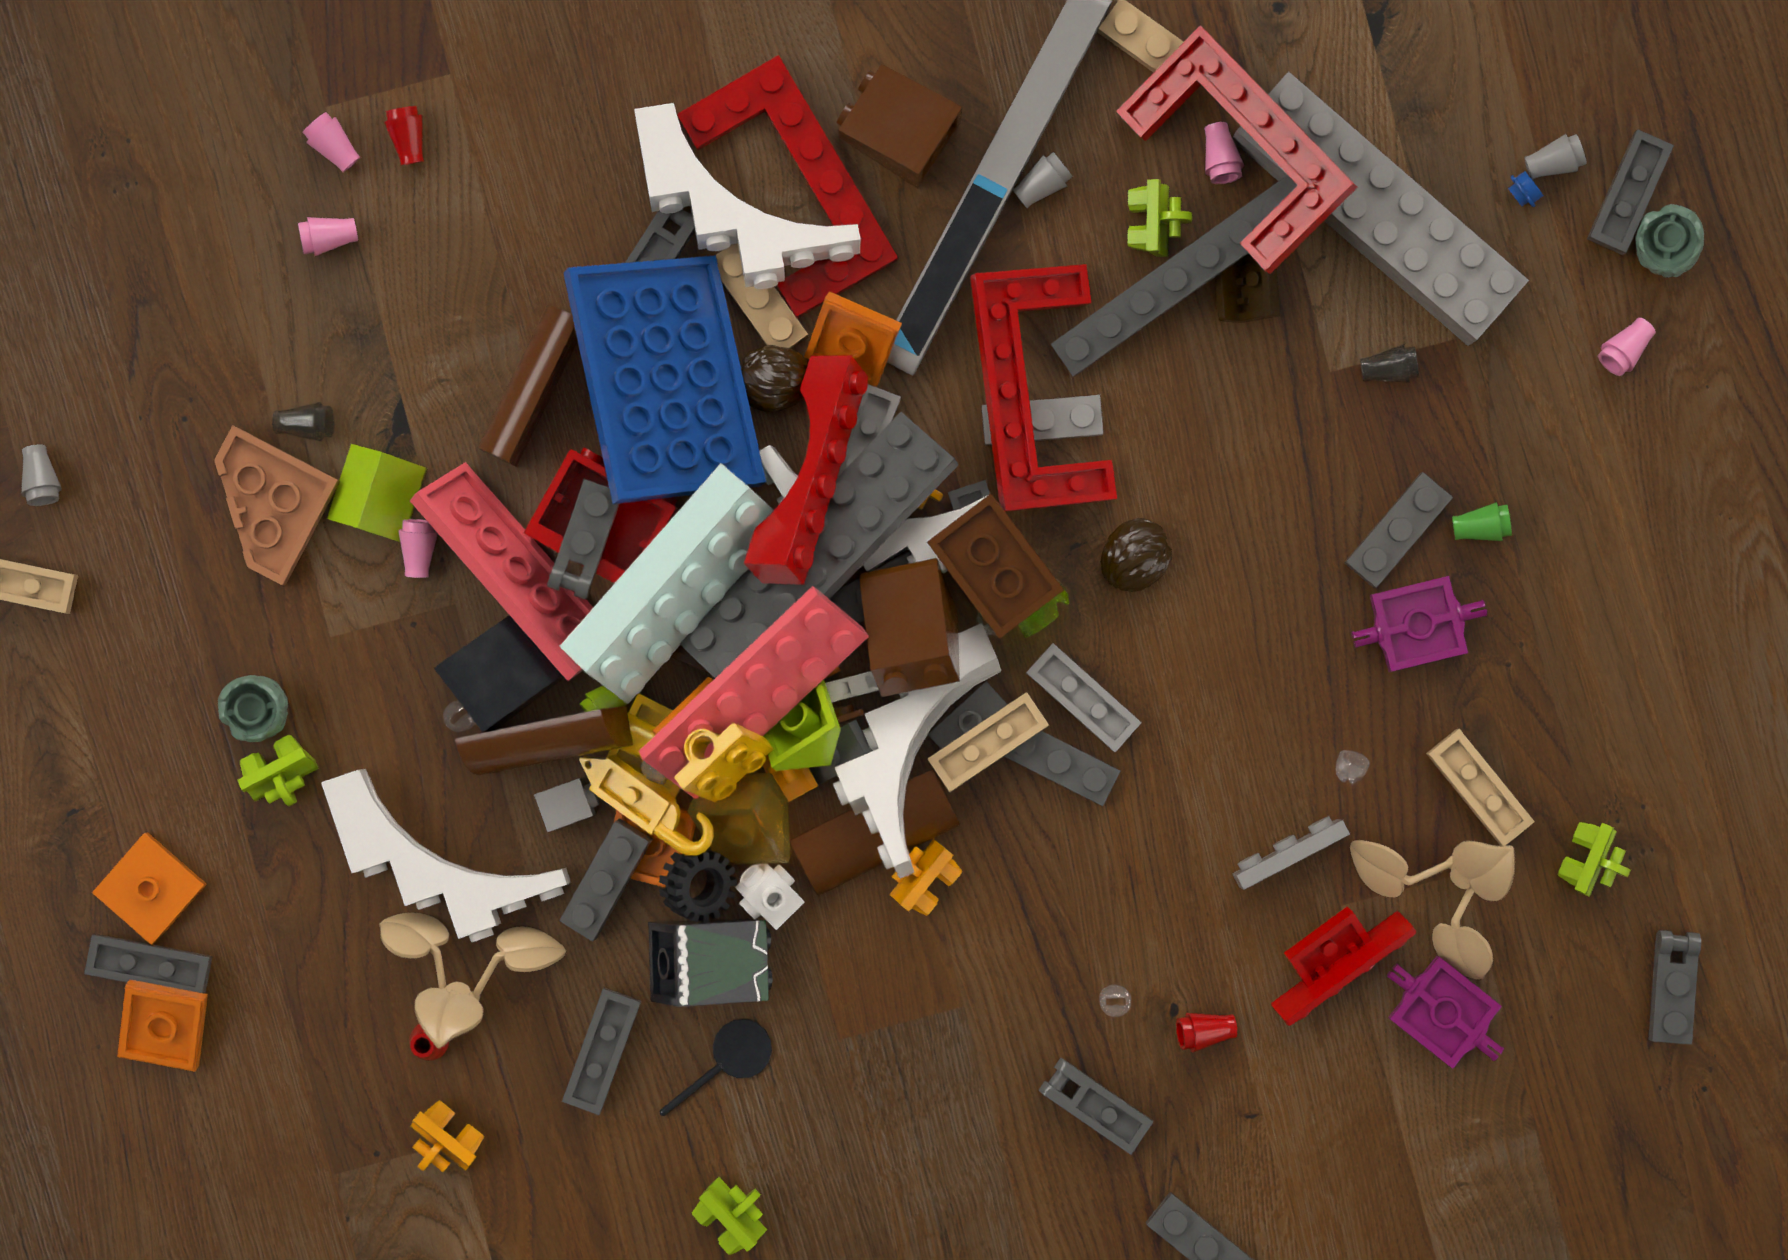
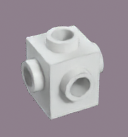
[735,859,805,930]

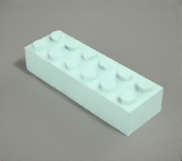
[559,464,774,704]

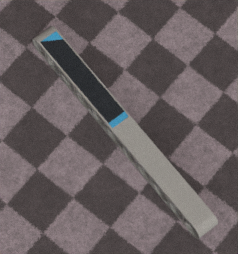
[887,0,1113,376]

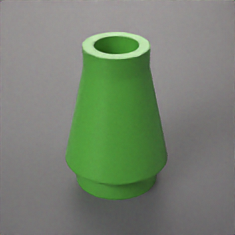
[1452,502,1512,541]

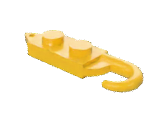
[579,755,714,856]

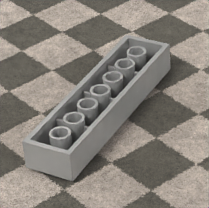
[1232,71,1529,346]

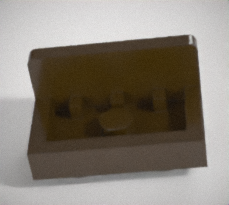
[1215,253,1280,323]

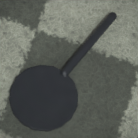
[659,1019,772,1116]

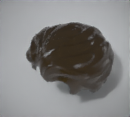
[741,345,808,412]
[1100,518,1172,592]

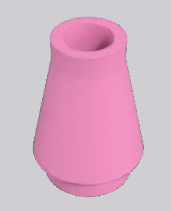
[302,112,361,172]
[1205,122,1244,184]
[298,217,358,256]
[1598,318,1656,376]
[398,519,438,578]

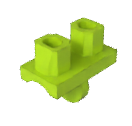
[1127,179,1192,257]
[237,735,319,806]
[1558,822,1631,897]
[692,1177,767,1255]

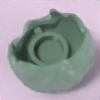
[1636,204,1704,278]
[218,675,288,742]

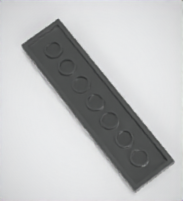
[680,412,959,678]

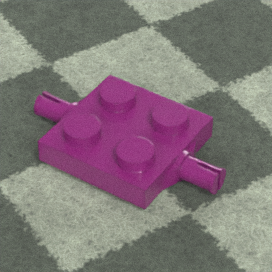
[1351,576,1487,672]
[1387,956,1504,1069]

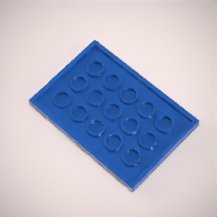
[563,256,766,504]

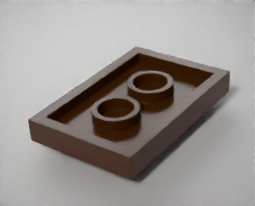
[927,494,1064,639]

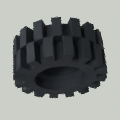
[659,849,737,922]

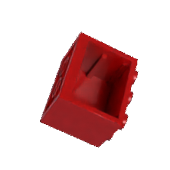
[524,447,679,584]

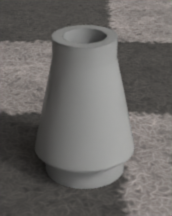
[1524,134,1587,179]
[1013,152,1073,208]
[21,445,62,506]

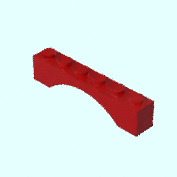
[744,355,869,585]

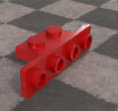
[1271,906,1417,1026]

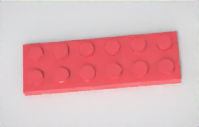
[410,462,594,681]
[639,586,869,799]

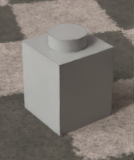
[534,778,600,832]

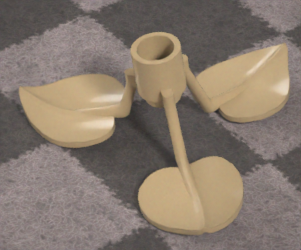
[1350,840,1514,979]
[379,913,566,1048]

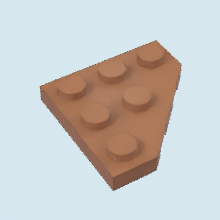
[214,425,340,586]

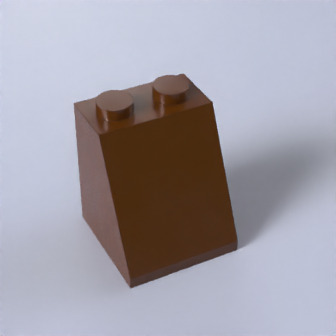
[836,64,962,189]
[859,558,960,697]

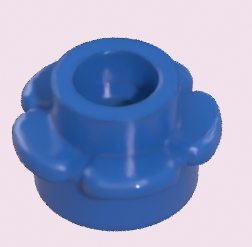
[1508,171,1544,207]

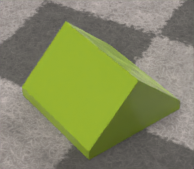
[327,444,427,542]
[763,679,841,771]

